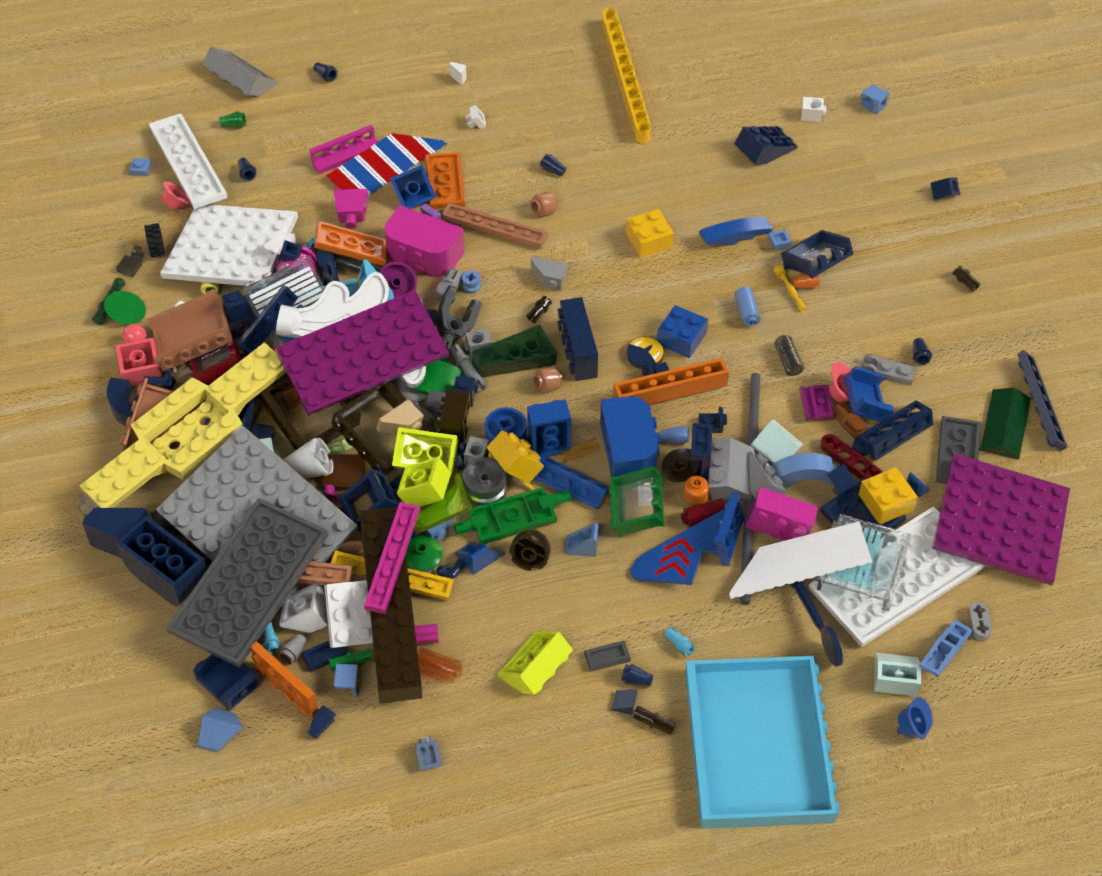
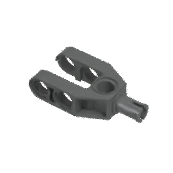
[435,285,482,352]

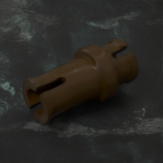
[953,265,981,292]
[526,296,552,323]

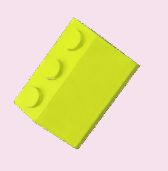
[497,631,573,695]

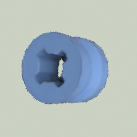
[462,270,481,294]

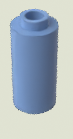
[734,287,760,327]

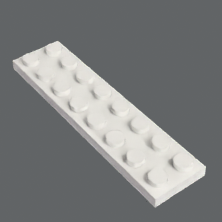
[149,114,228,209]

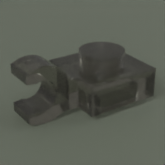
[116,245,144,278]

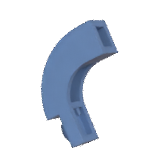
[771,453,837,489]

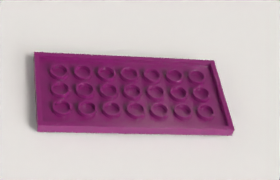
[275,290,449,416]

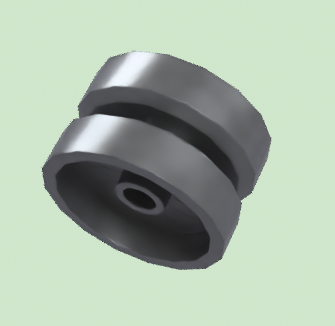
[463,457,507,506]

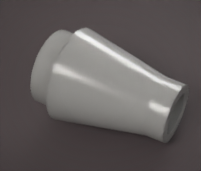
[278,634,307,665]

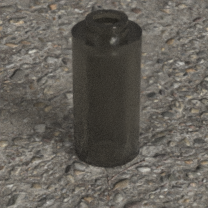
[774,335,804,376]

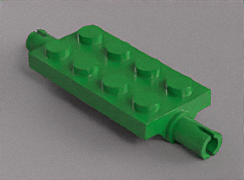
[453,487,571,544]

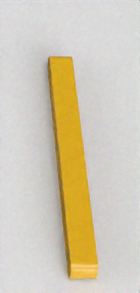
[602,8,651,144]

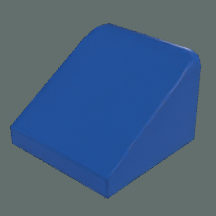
[907,472,929,497]

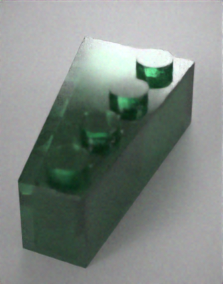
[472,325,557,377]

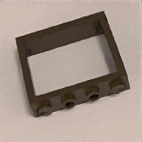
[259,375,361,451]
[331,381,438,476]

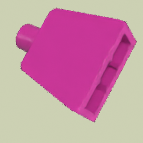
[333,189,369,229]

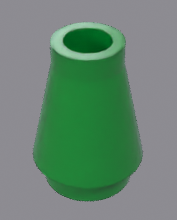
[219,111,246,128]

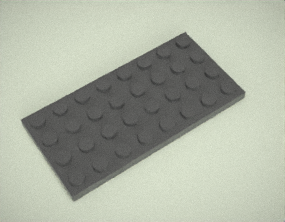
[166,498,329,667]

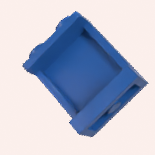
[844,366,895,422]

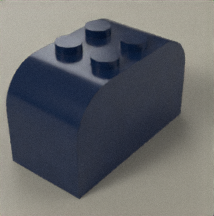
[116,516,207,607]

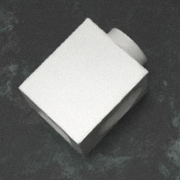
[801,97,827,123]

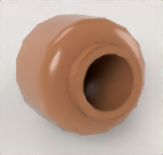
[530,192,557,217]
[533,366,562,393]

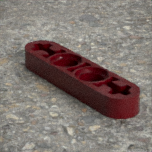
[820,434,883,480]

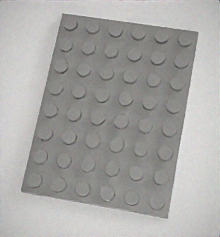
[156,425,358,606]

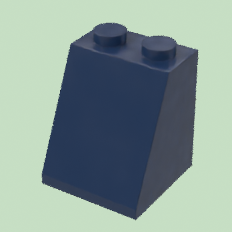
[82,508,148,558]

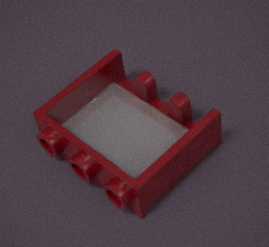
[188,335,241,386]

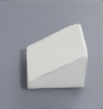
[450,62,467,85]

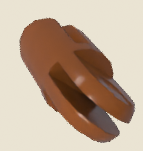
[833,403,868,439]

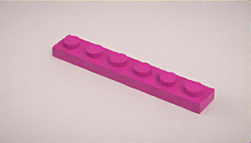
[364,502,420,614]

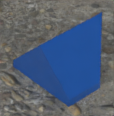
[455,542,505,575]

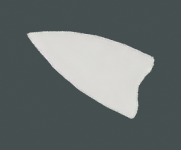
[264,233,296,255]

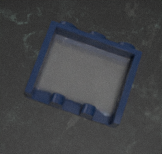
[781,230,854,278]

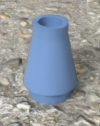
[661,425,689,444]

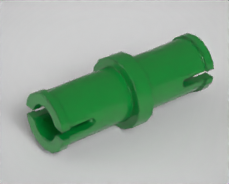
[328,648,373,672]

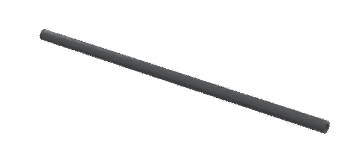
[740,373,760,605]

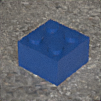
[657,305,708,358]

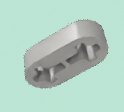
[968,602,992,642]

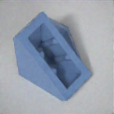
[565,522,599,557]
[198,708,243,752]

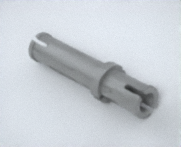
[450,344,488,393]

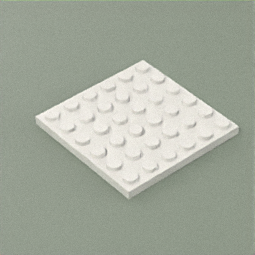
[160,205,298,288]

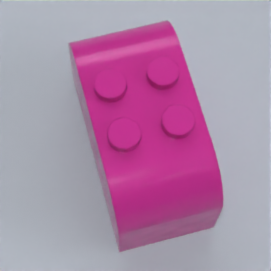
[385,205,465,277]

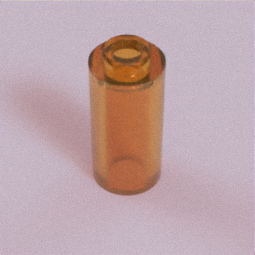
[417,647,463,680]

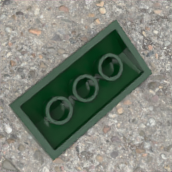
[980,388,1031,460]

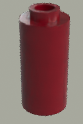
[681,498,725,528]

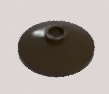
[661,448,700,482]

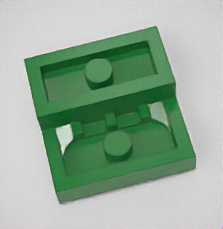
[414,360,462,395]

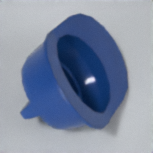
[897,697,933,740]

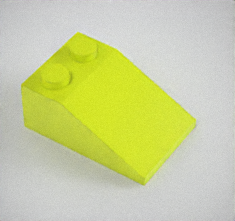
[392,427,458,479]

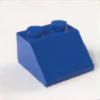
[390,165,436,209]

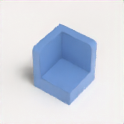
[334,664,359,697]

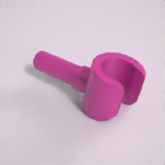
[324,485,341,500]

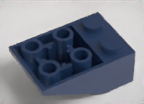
[734,126,798,164]

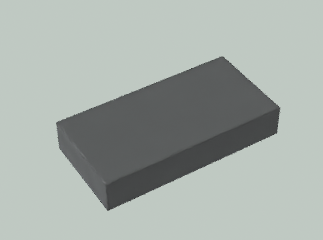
[584,641,631,672]

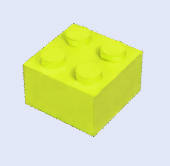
[397,456,451,508]

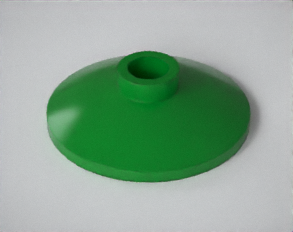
[406,536,443,572]

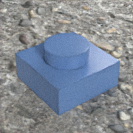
[129,158,151,176]
[768,229,792,250]

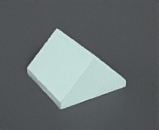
[750,419,803,464]

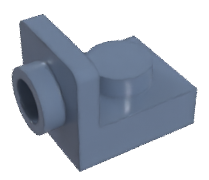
[415,737,442,771]

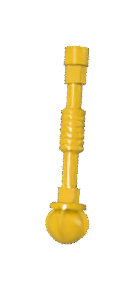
[774,264,807,312]

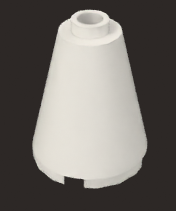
[283,438,333,479]

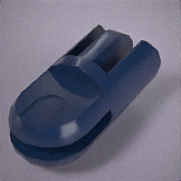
[316,249,340,286]

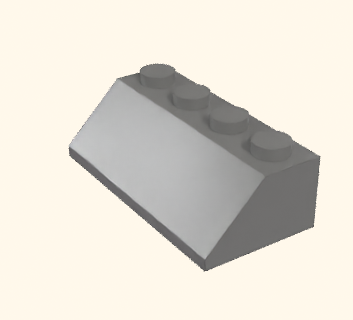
[203,46,277,97]

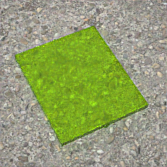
[414,473,473,534]

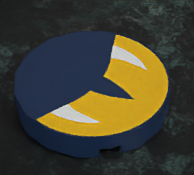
[627,336,664,369]

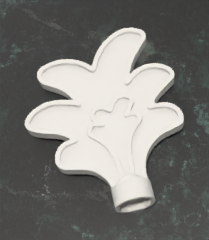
[276,272,426,392]

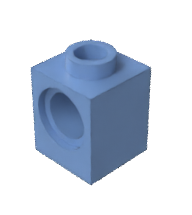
[860,84,889,114]

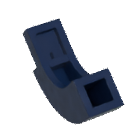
[107,378,134,426]

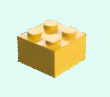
[626,209,674,258]
[486,430,544,483]
[859,467,918,525]

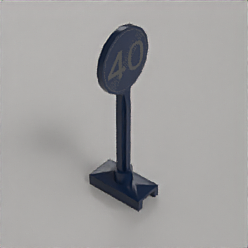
[773,581,843,667]

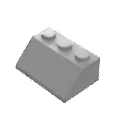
[708,438,754,500]

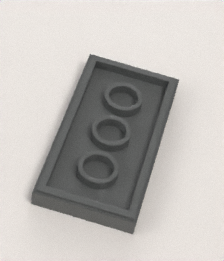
[936,416,981,483]

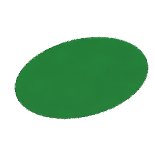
[104,291,146,324]

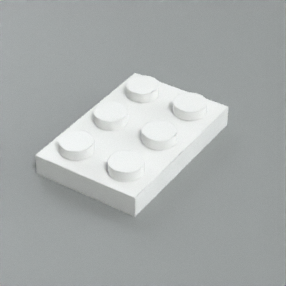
[324,580,373,648]

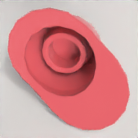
[160,181,192,210]
[829,362,851,404]

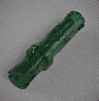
[92,278,126,325]

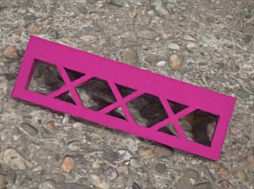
[309,125,378,175]

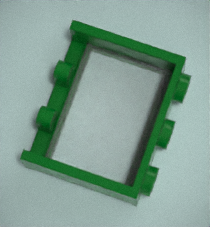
[608,466,665,538]

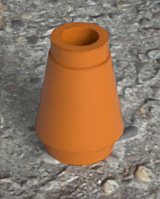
[792,274,820,288]

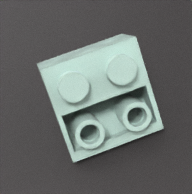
[874,652,921,696]

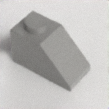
[531,256,567,291]

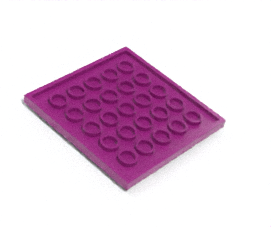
[932,453,1070,586]

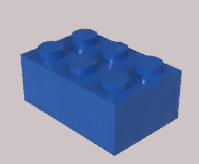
[527,399,571,457]

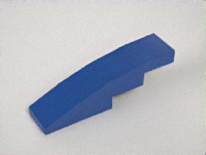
[699,217,773,245]

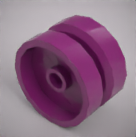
[379,262,417,298]

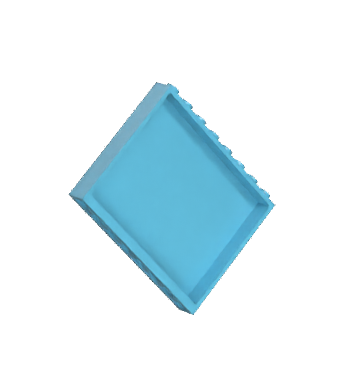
[685,656,840,829]

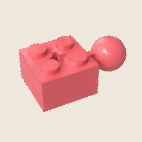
[116,324,162,387]

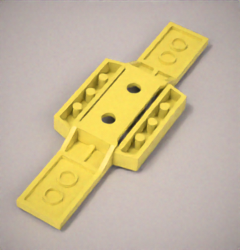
[80,343,286,508]

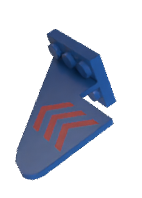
[631,493,744,585]

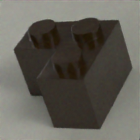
[437,390,470,445]

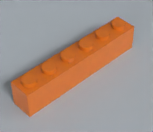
[613,358,729,405]

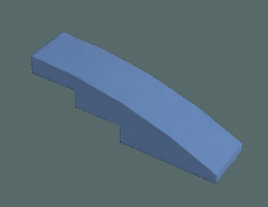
[919,619,973,677]

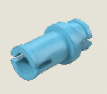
[262,623,280,655]
[664,626,695,656]

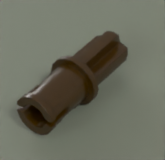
[633,705,676,735]

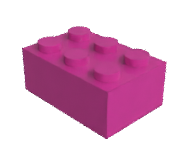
[745,487,818,541]

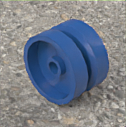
[484,407,528,444]

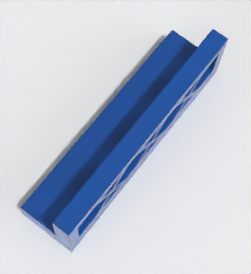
[533,455,609,509]

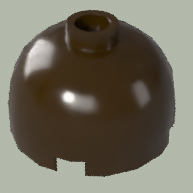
[509,529,551,571]

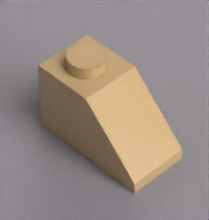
[376,399,424,434]

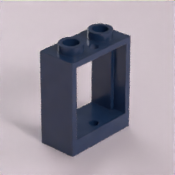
[338,469,398,533]

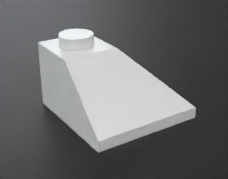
[279,584,328,633]

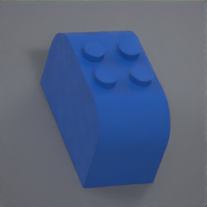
[600,396,660,477]

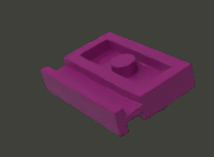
[800,385,834,421]

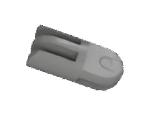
[436,268,464,301]

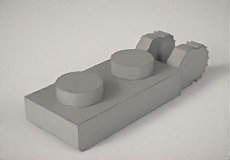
[861,354,916,385]

